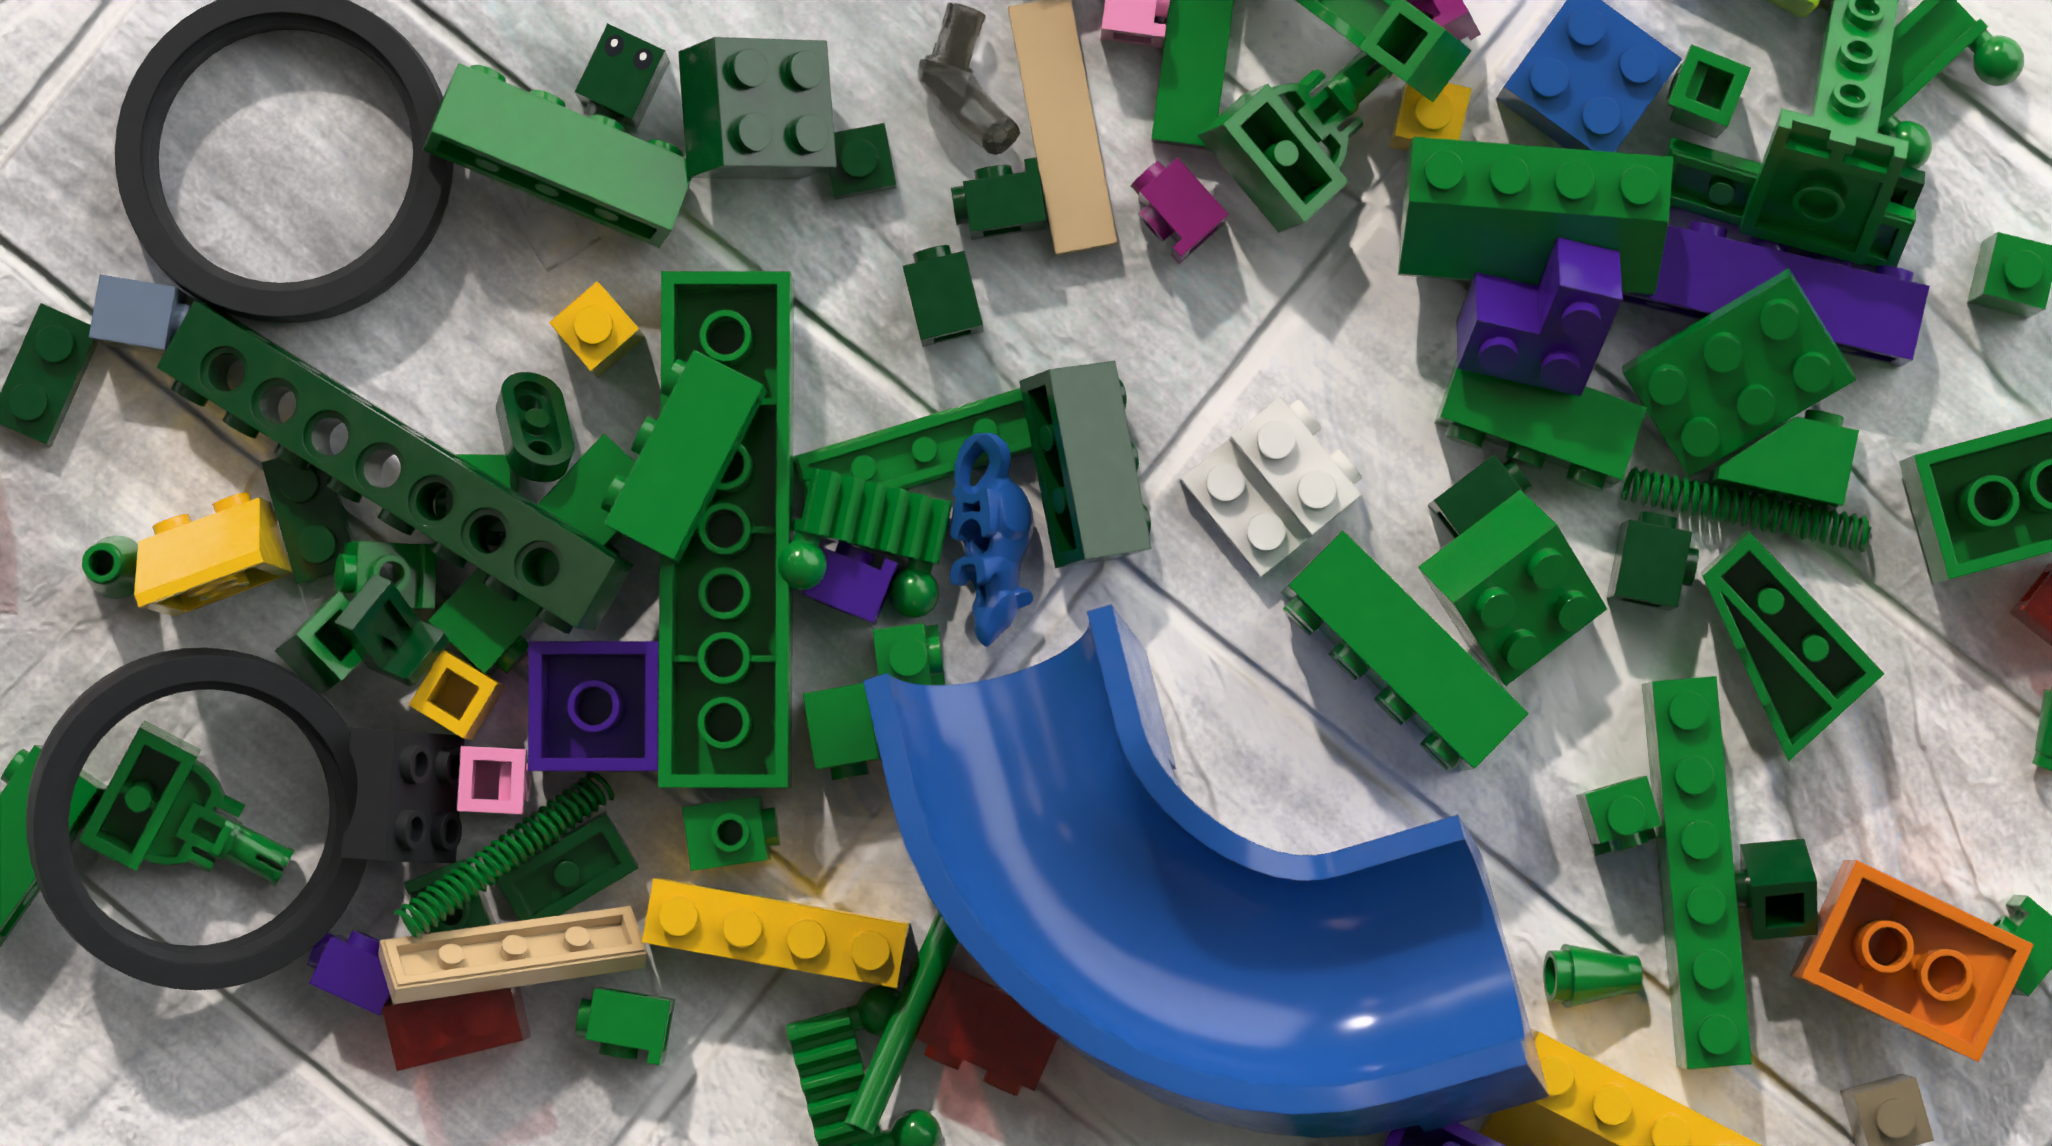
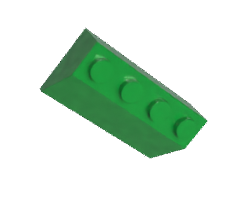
[1398,137,1673,295]

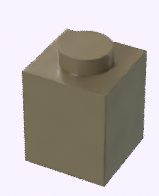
[1840,1073,1934,1146]

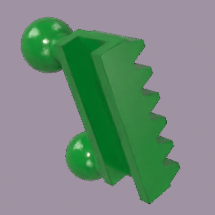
[1877,0,2024,169]
[775,468,952,618]
[785,985,942,1146]

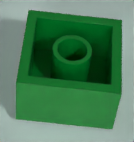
[1418,490,1608,686]

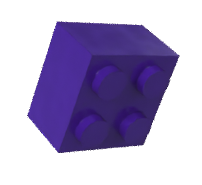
[528,641,659,772]

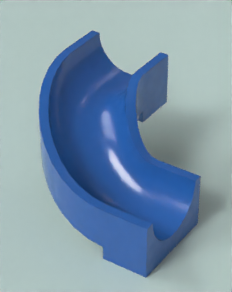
[863,604,1550,1138]

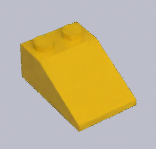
[134,492,293,617]

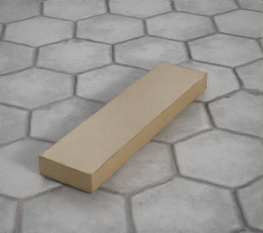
[1008,0,1118,257]
[378,906,648,1004]

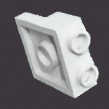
[1180,396,1362,578]

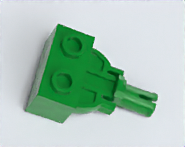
[1197,50,1394,232]
[78,720,294,886]

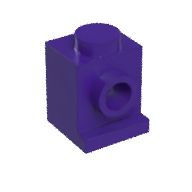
[802,542,899,625]
[307,929,393,1016]

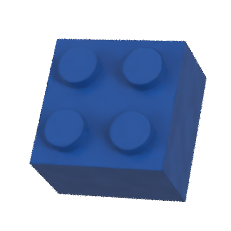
[1496,0,1682,152]

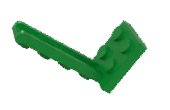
[1739,0,1909,265]

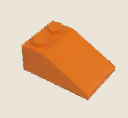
[1790,860,2034,1062]

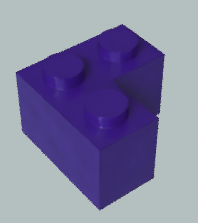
[1456,237,1623,396]

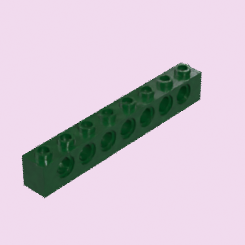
[157,301,634,634]

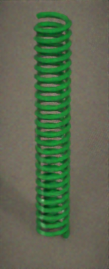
[1621,466,1872,553]
[394,772,614,939]

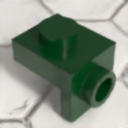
[334,574,449,686]

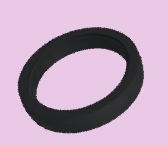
[115,0,454,323]
[26,647,368,991]

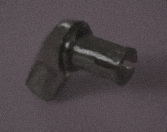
[917,3,1020,155]

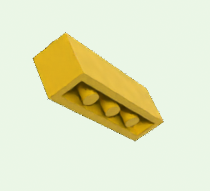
[642,878,910,988]

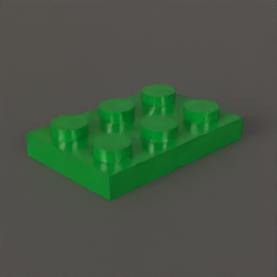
[1622,268,1856,477]

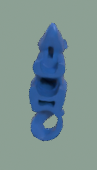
[950,433,1034,647]

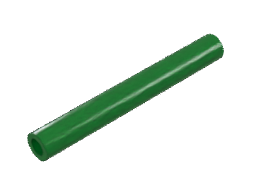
[844,910,959,1136]

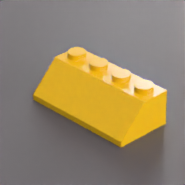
[1478,1028,1762,1146]

